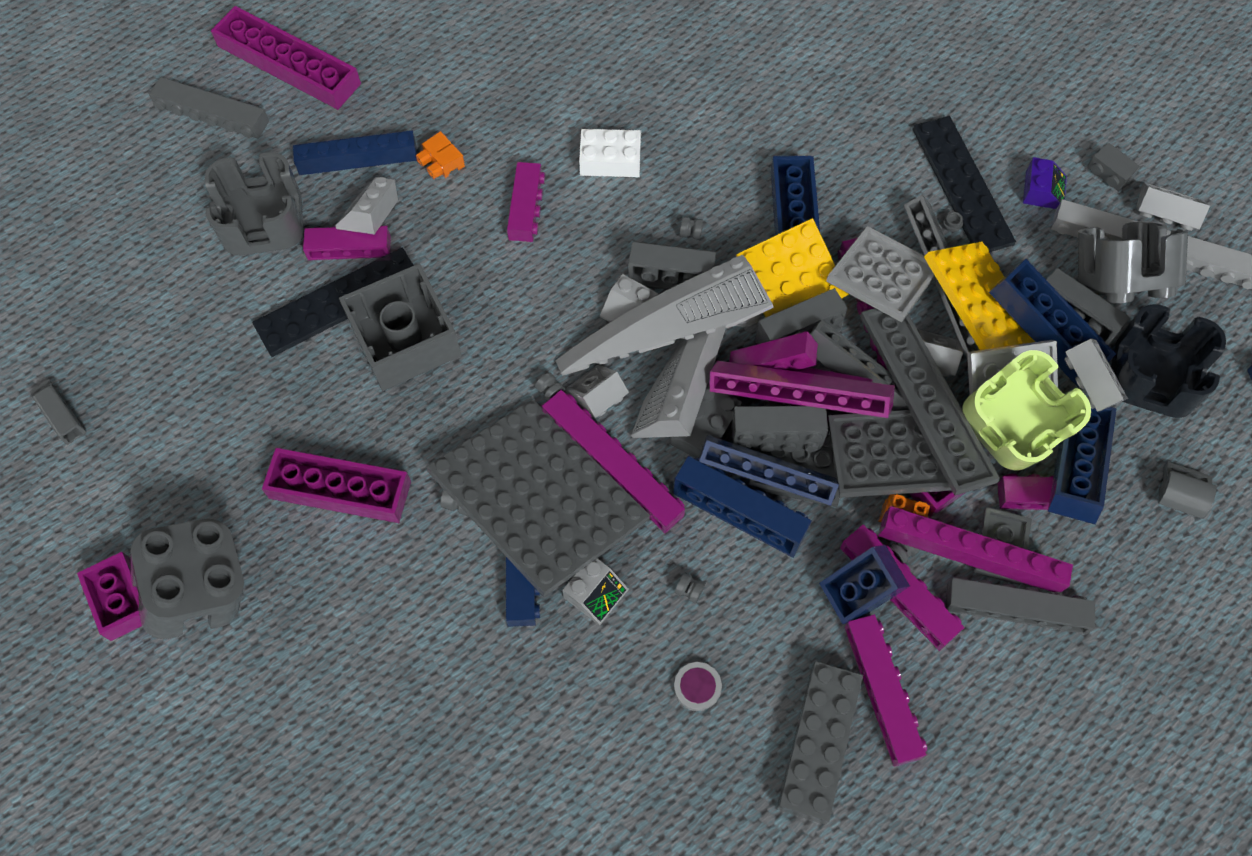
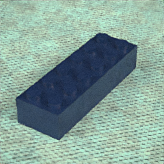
[771,156,820,236]
[989,259,1116,388]
[1048,407,1117,524]
[673,456,812,558]

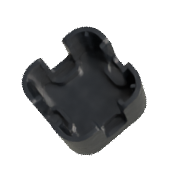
[1111,304,1226,418]

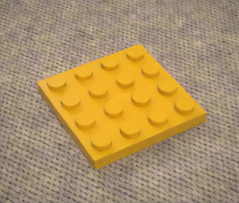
[736,218,849,318]

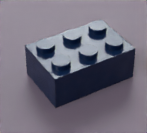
[819,545,910,624]

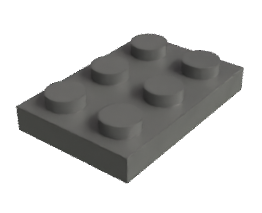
[973,507,1032,585]

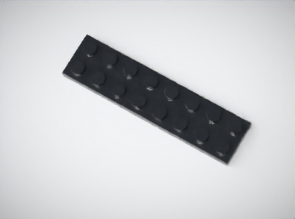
[912,116,1016,252]
[252,247,414,358]

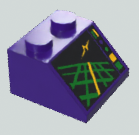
[1023,157,1067,209]

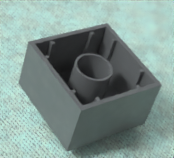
[339,263,462,391]

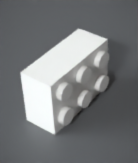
[579,129,641,177]

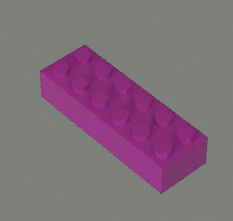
[262,448,411,523]

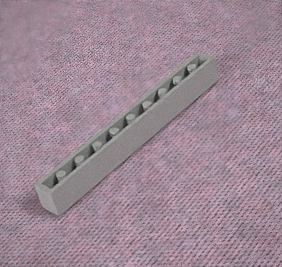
[1051,199,1252,289]

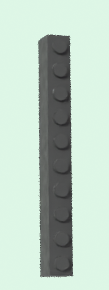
[904,195,980,361]

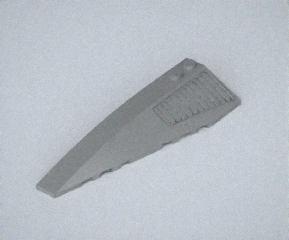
[555,255,774,376]
[631,325,726,438]

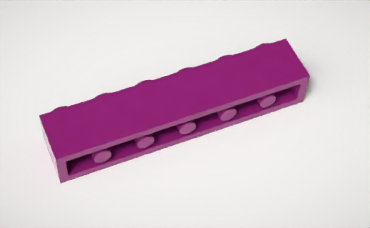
[840,525,965,651]
[844,614,927,767]

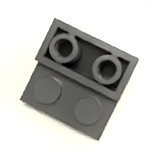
[1158,461,1217,519]

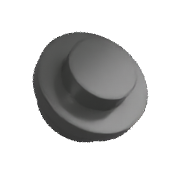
[942,212,963,232]

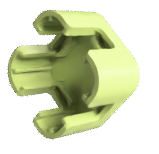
[962,350,1091,470]

